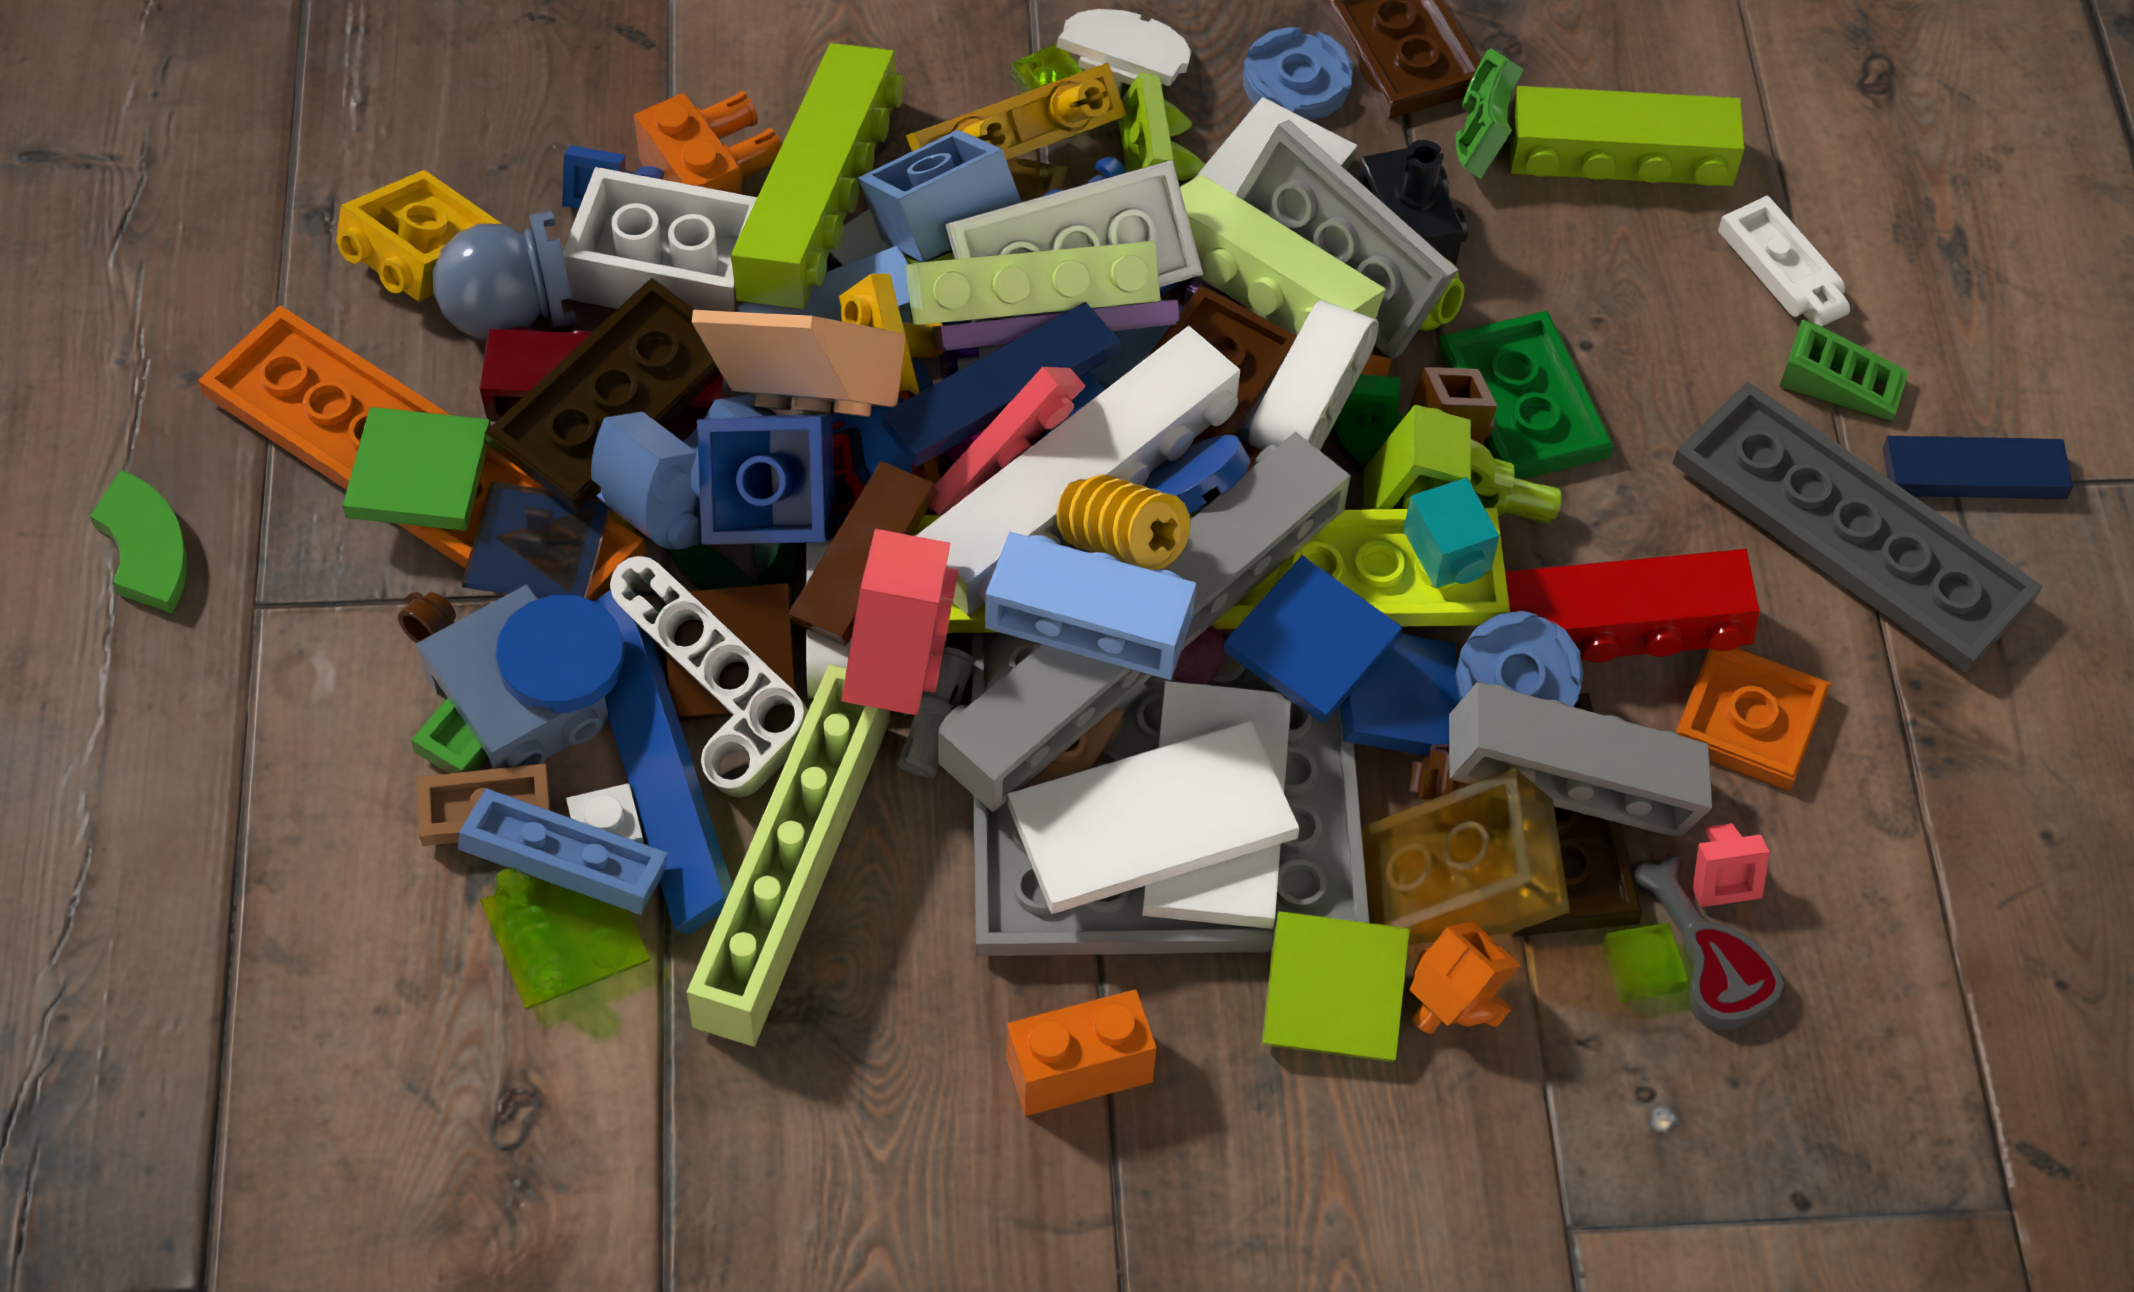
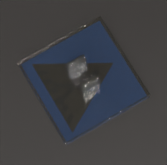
[461,482,611,599]

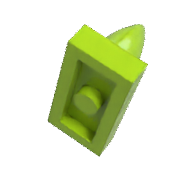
[1118,72,1206,181]

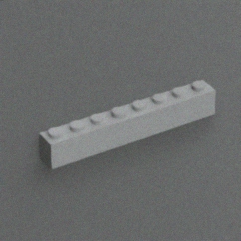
[938,431,1351,812]

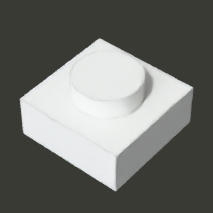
[566,783,644,844]

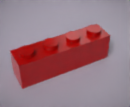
[1505,549,1759,663]

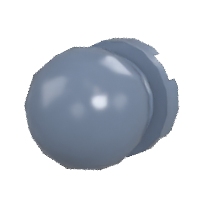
[433,210,577,340]

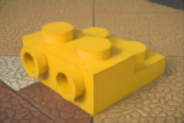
[336,170,502,302]

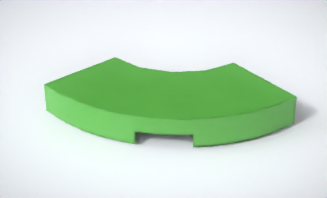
[1456,48,1524,179]
[90,470,188,614]

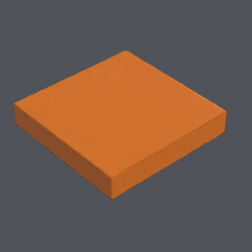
[1676,648,1831,792]

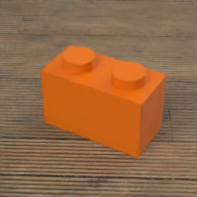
[1006,989,1157,1116]

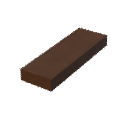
[788,461,938,646]

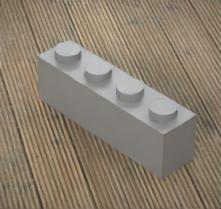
[1449,682,1712,839]

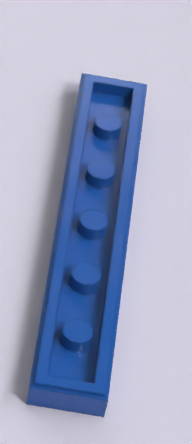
[594,588,733,935]

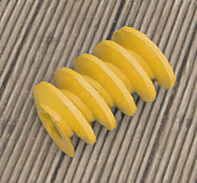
[1056,474,1190,570]

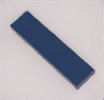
[881,302,1121,467]

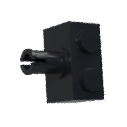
[1358,140,1468,266]

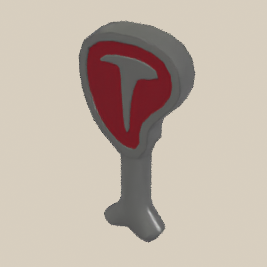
[1633,855,1784,1031]

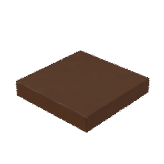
[664,583,798,720]

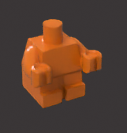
[1410,921,1521,1034]

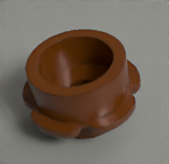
[398,592,456,643]

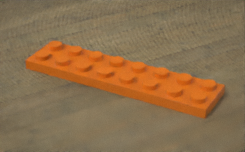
[197,305,646,601]

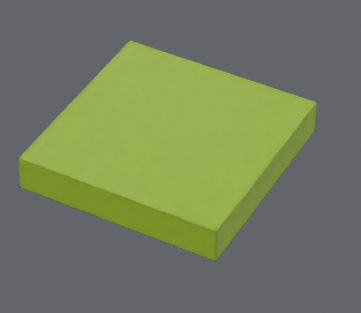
[1261,911,1410,1063]

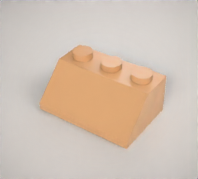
[692,310,906,417]

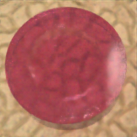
[1172,625,1225,684]

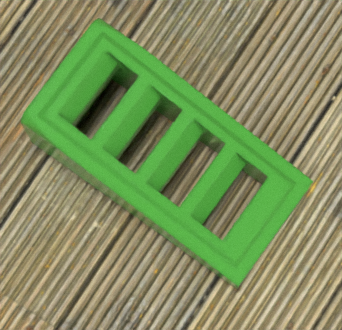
[1779,320,1909,422]

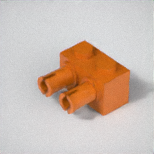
[634,91,782,195]

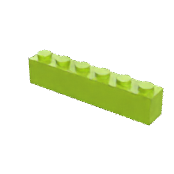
[730,43,904,310]

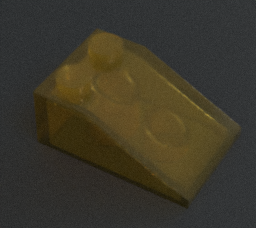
[1361,768,1570,945]

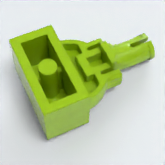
[1363,405,1562,525]

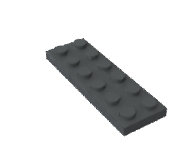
[1672,381,2043,674]

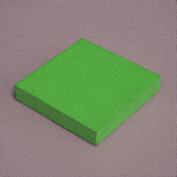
[342,407,491,531]

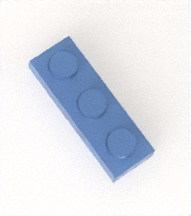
[458,788,668,915]

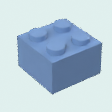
[858,130,1022,262]

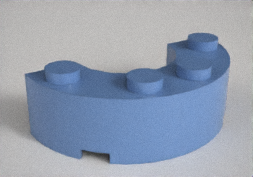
[591,394,777,550]

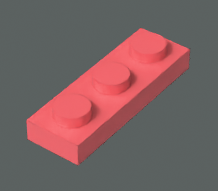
[930,367,1086,515]

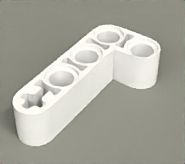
[610,556,808,798]

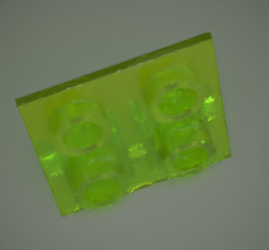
[480,868,650,1011]

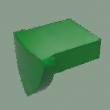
[1332,374,1404,473]

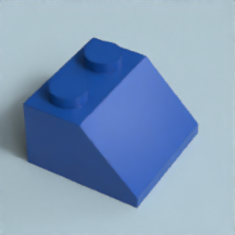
[697,414,836,544]

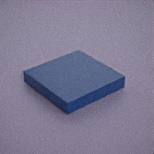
[1223,555,1403,724]
[1340,634,1461,756]

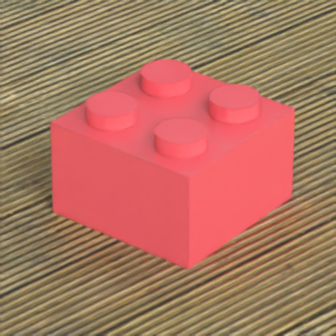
[841,529,959,716]

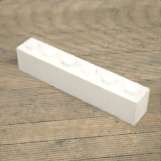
[916,326,1240,616]

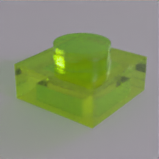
[1012,43,1083,93]
[1602,922,1688,1003]

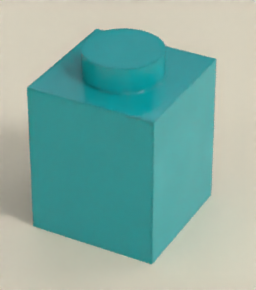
[1403,477,1500,589]

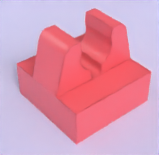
[1692,823,1770,907]

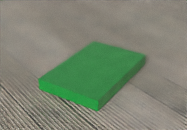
[1437,310,1614,480]

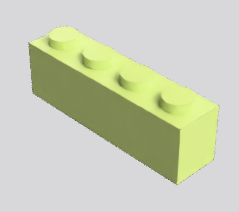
[1180,174,1386,335]
[906,241,1161,325]

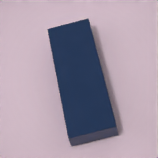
[1882,436,2073,499]

